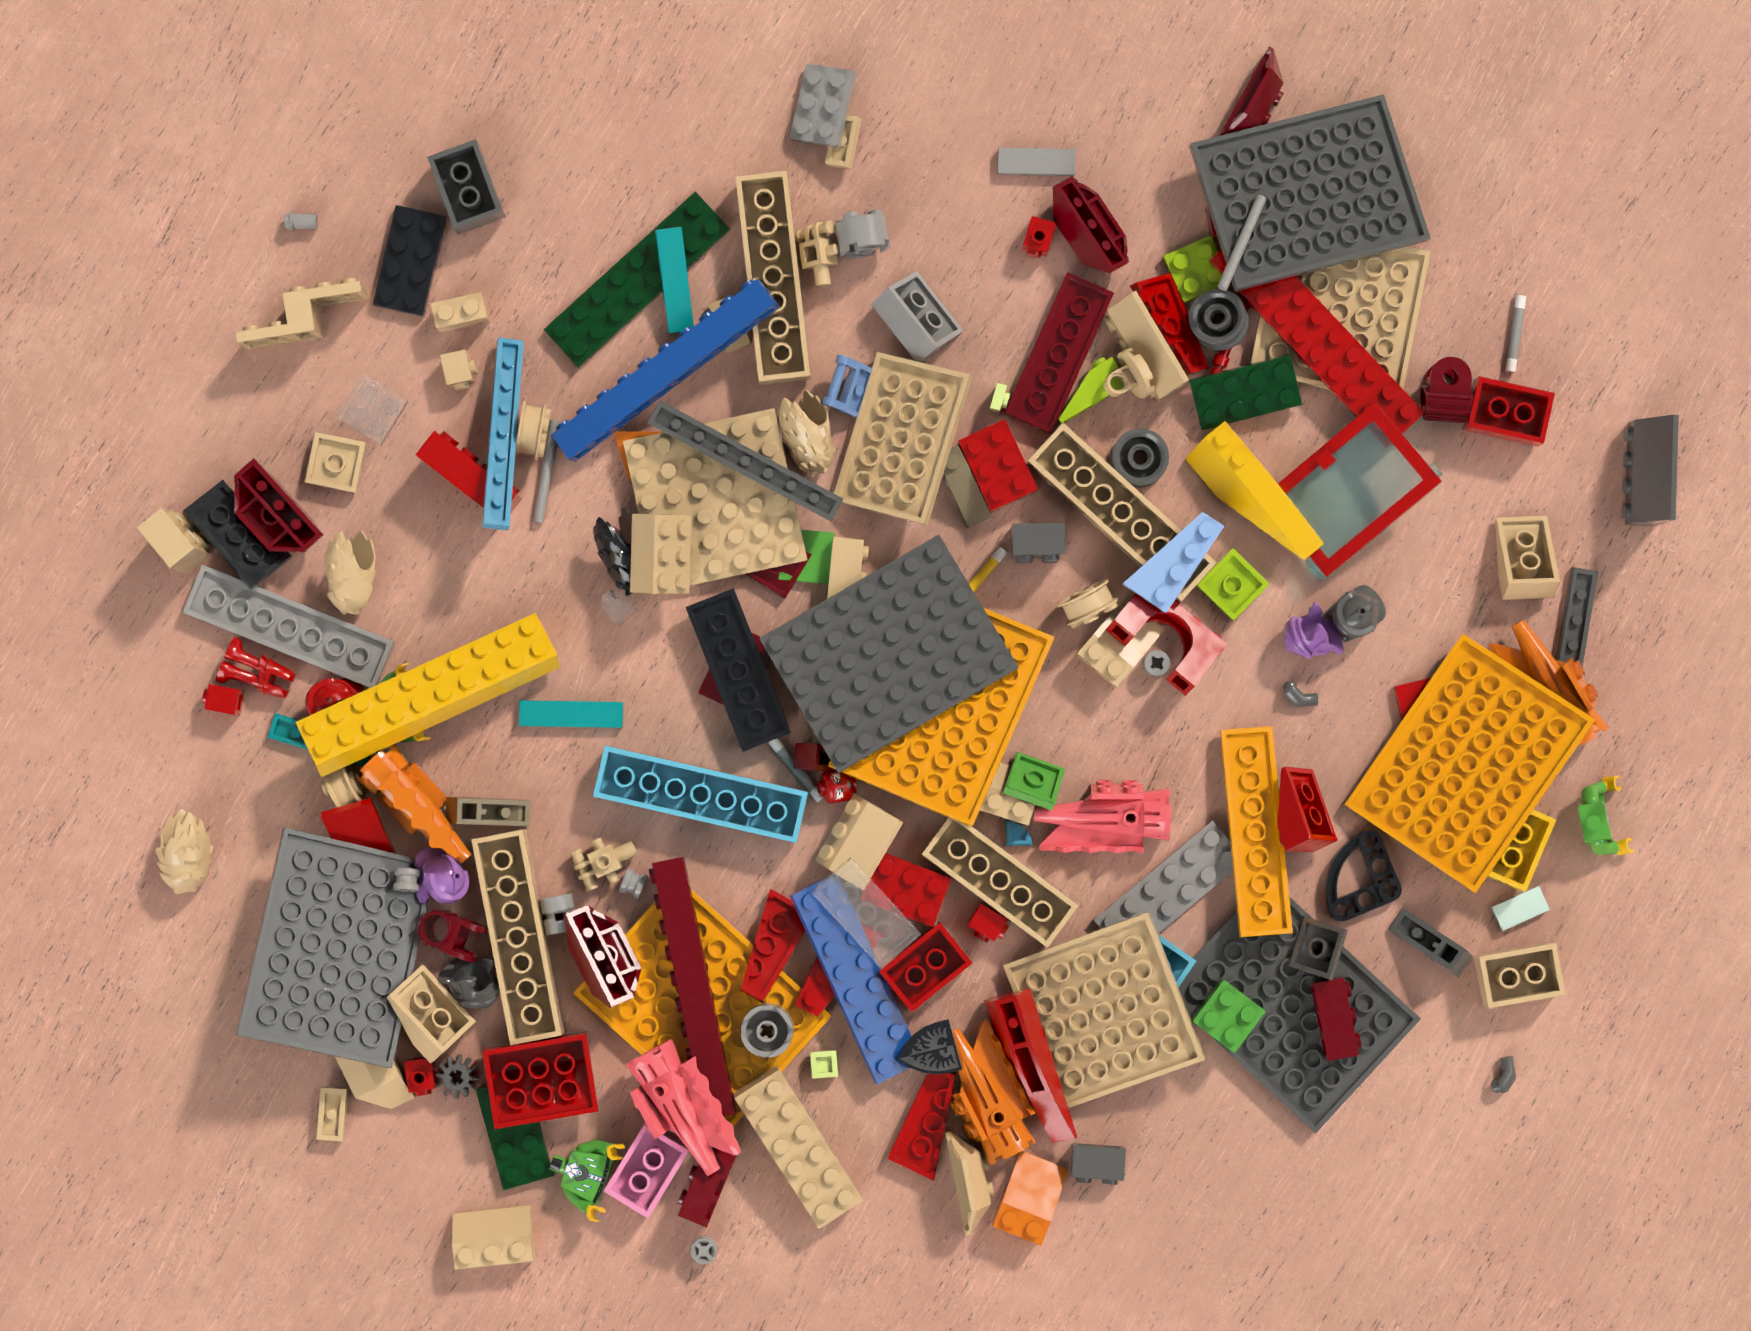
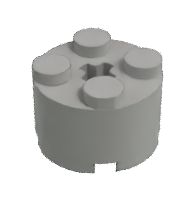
[835,209,891,259]
[741,1003,794,1057]

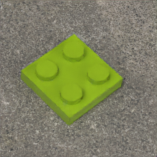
[1163,235,1222,304]
[1196,548,1270,621]

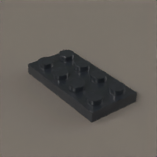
[373,205,447,317]
[182,480,292,590]

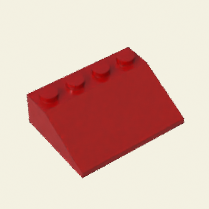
[482,1031,599,1129]

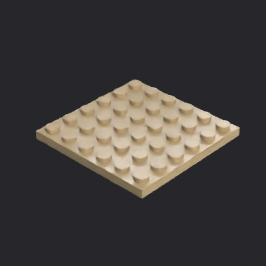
[1250,247,1431,390]
[623,408,807,586]
[1003,911,1206,1108]

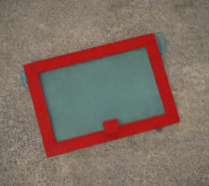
[1278,402,1443,582]

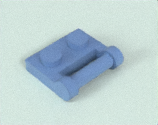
[821,354,872,418]

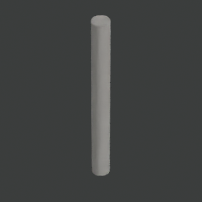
[1217,195,1267,291]
[533,420,560,523]

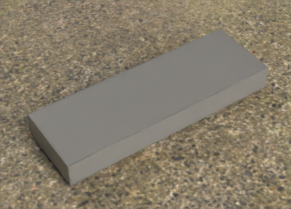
[998,147,1076,177]

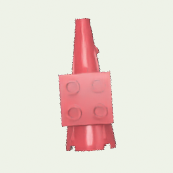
[1034,780,1171,853]
[626,1039,741,1176]

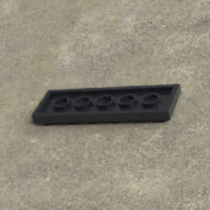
[685,588,791,752]

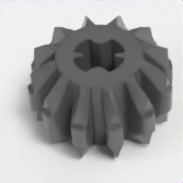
[435,1054,480,1099]

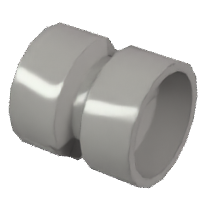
[539,893,574,935]

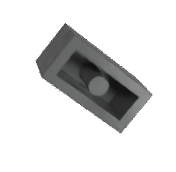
[1070,1143,1126,1185]

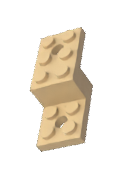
[236,278,370,350]

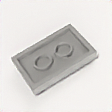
[789,64,857,148]

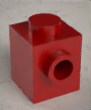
[1022,216,1056,259]
[967,903,1009,943]
[404,1057,438,1096]

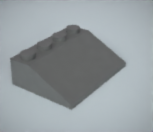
[1622,415,1679,526]

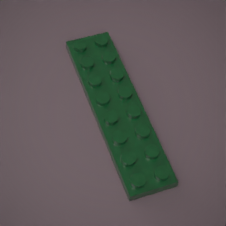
[544,191,731,368]

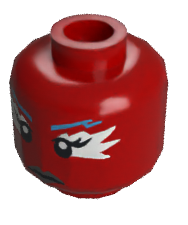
[817,770,857,804]

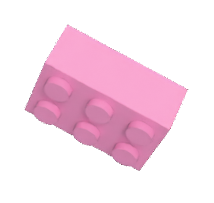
[604,1124,689,1218]

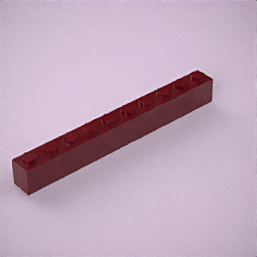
[649,856,737,1117]

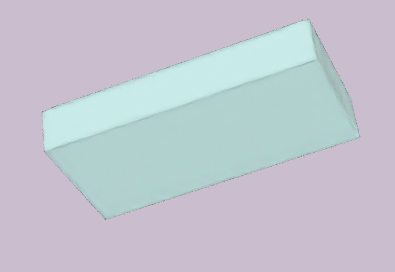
[1490,886,1550,931]

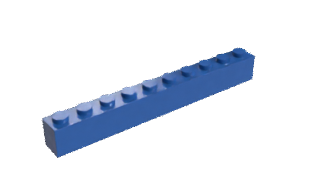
[552,279,780,462]

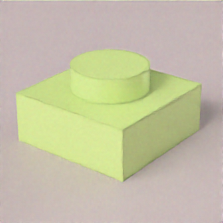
[989,383,1010,413]
[810,1050,838,1079]

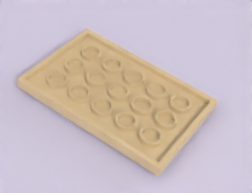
[834,352,973,526]

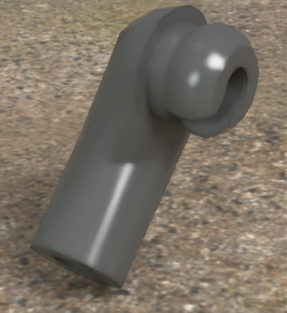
[1283,681,1318,707]
[1491,1056,1516,1094]

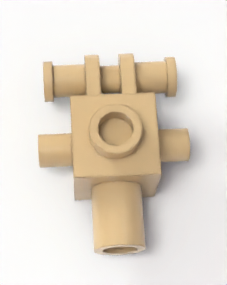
[795,220,839,288]
[570,837,638,892]

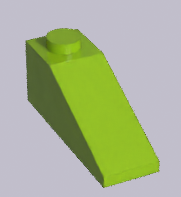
[1058,357,1123,425]

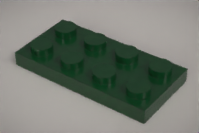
[1189,354,1302,430]
[476,1086,555,1190]

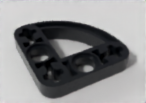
[1325,830,1402,921]

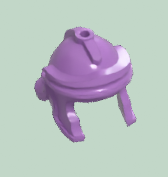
[1284,602,1344,659]
[414,847,469,904]

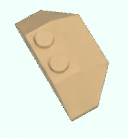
[335,1055,415,1109]
[945,1129,995,1236]

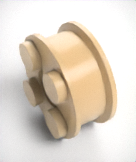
[515,400,551,461]
[1057,579,1118,628]
[321,763,370,808]

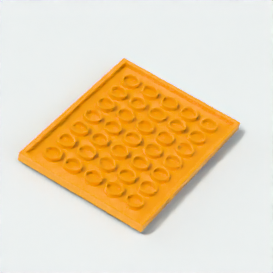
[828,608,1055,828]
[1345,633,1596,893]
[573,889,832,1126]

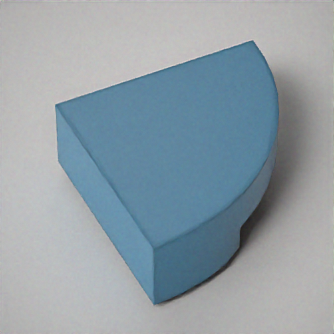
[1005,820,1032,846]

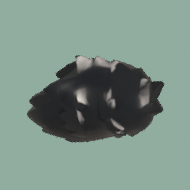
[593,508,633,596]

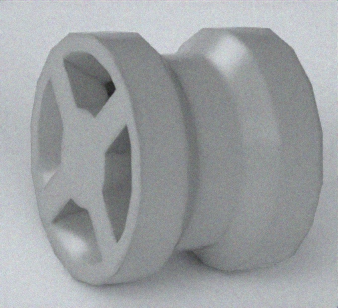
[1143,650,1170,677]
[393,868,421,892]
[619,868,648,899]
[691,1235,718,1264]

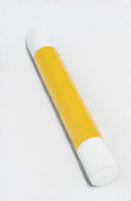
[969,547,1007,592]

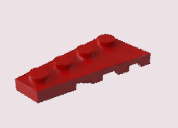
[1130,273,1209,376]
[740,888,806,1004]
[794,922,885,1017]
[887,1073,955,1181]

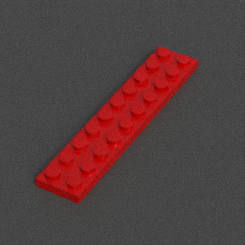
[1209,249,1425,449]

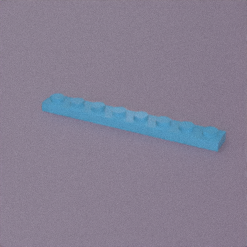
[482,337,524,531]

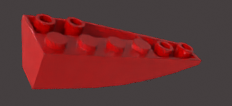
[984,988,1077,1143]

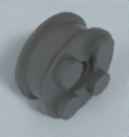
[1189,289,1249,351]
[1110,428,1169,488]

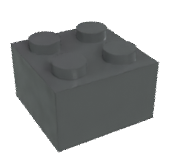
[1010,523,1065,563]

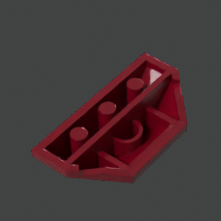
[1219,46,1284,136]
[1053,176,1129,274]
[234,458,324,552]
[564,905,642,1008]

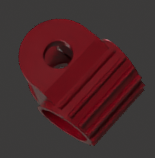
[1420,357,1474,423]
[417,910,488,963]

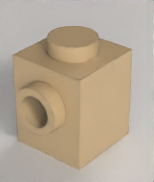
[440,349,478,391]

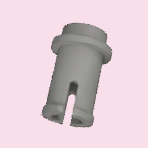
[285,211,318,232]

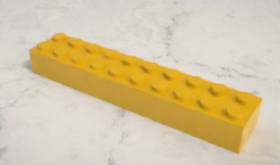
[296,613,560,778]

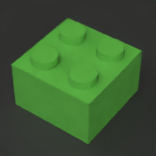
[1190,978,1266,1053]

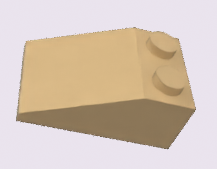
[1495,516,1560,600]
[1075,596,1165,688]
[387,964,476,1063]

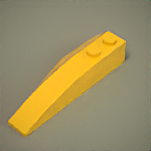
[1185,421,1324,561]

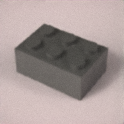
[427,139,506,235]

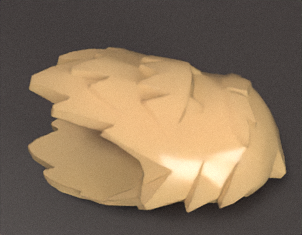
[777,390,836,478]
[324,531,376,615]
[155,808,213,894]

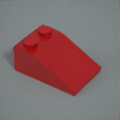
[1277,767,1338,853]

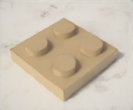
[305,432,367,494]

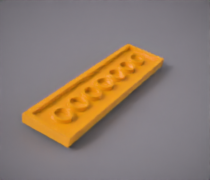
[1219,726,1293,938]

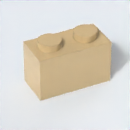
[431,292,491,333]

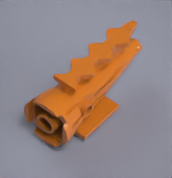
[1488,619,1609,747]
[355,744,472,865]
[950,1020,1036,1165]

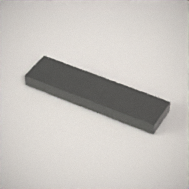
[1556,567,1598,667]

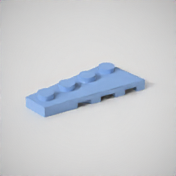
[1123,512,1224,613]

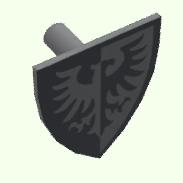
[897,1019,962,1074]

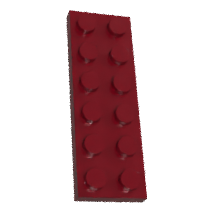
[1004,272,1114,434]

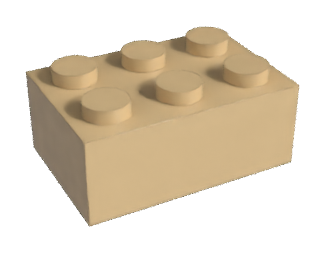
[137,508,211,573]
[630,514,691,594]
[1473,942,1566,1008]

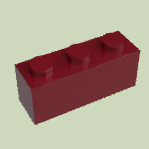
[1310,976,1362,1061]

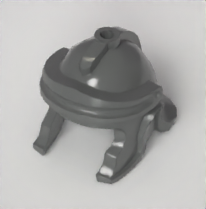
[1325,585,1386,642]
[438,957,500,1010]

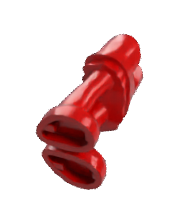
[215,637,296,698]

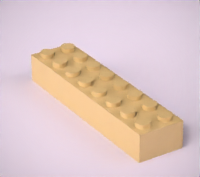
[735,171,811,385]
[1027,423,1217,602]
[471,829,565,1045]

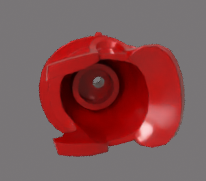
[305,678,364,716]

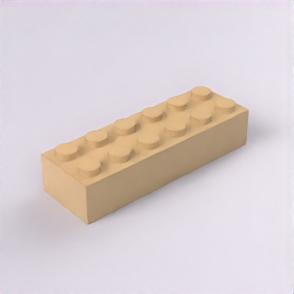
[921,817,1078,948]
[733,1065,863,1229]

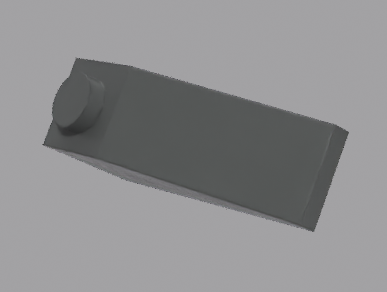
[1388,908,1473,978]

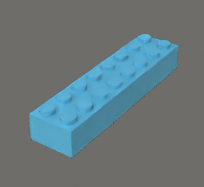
[593,746,809,843]

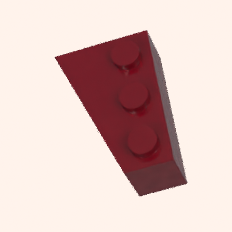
[677,1147,736,1228]

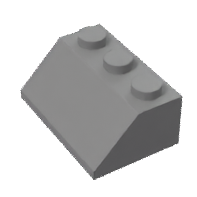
[871,271,964,363]

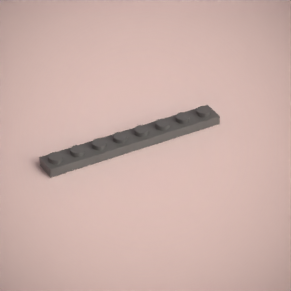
[648,400,843,522]

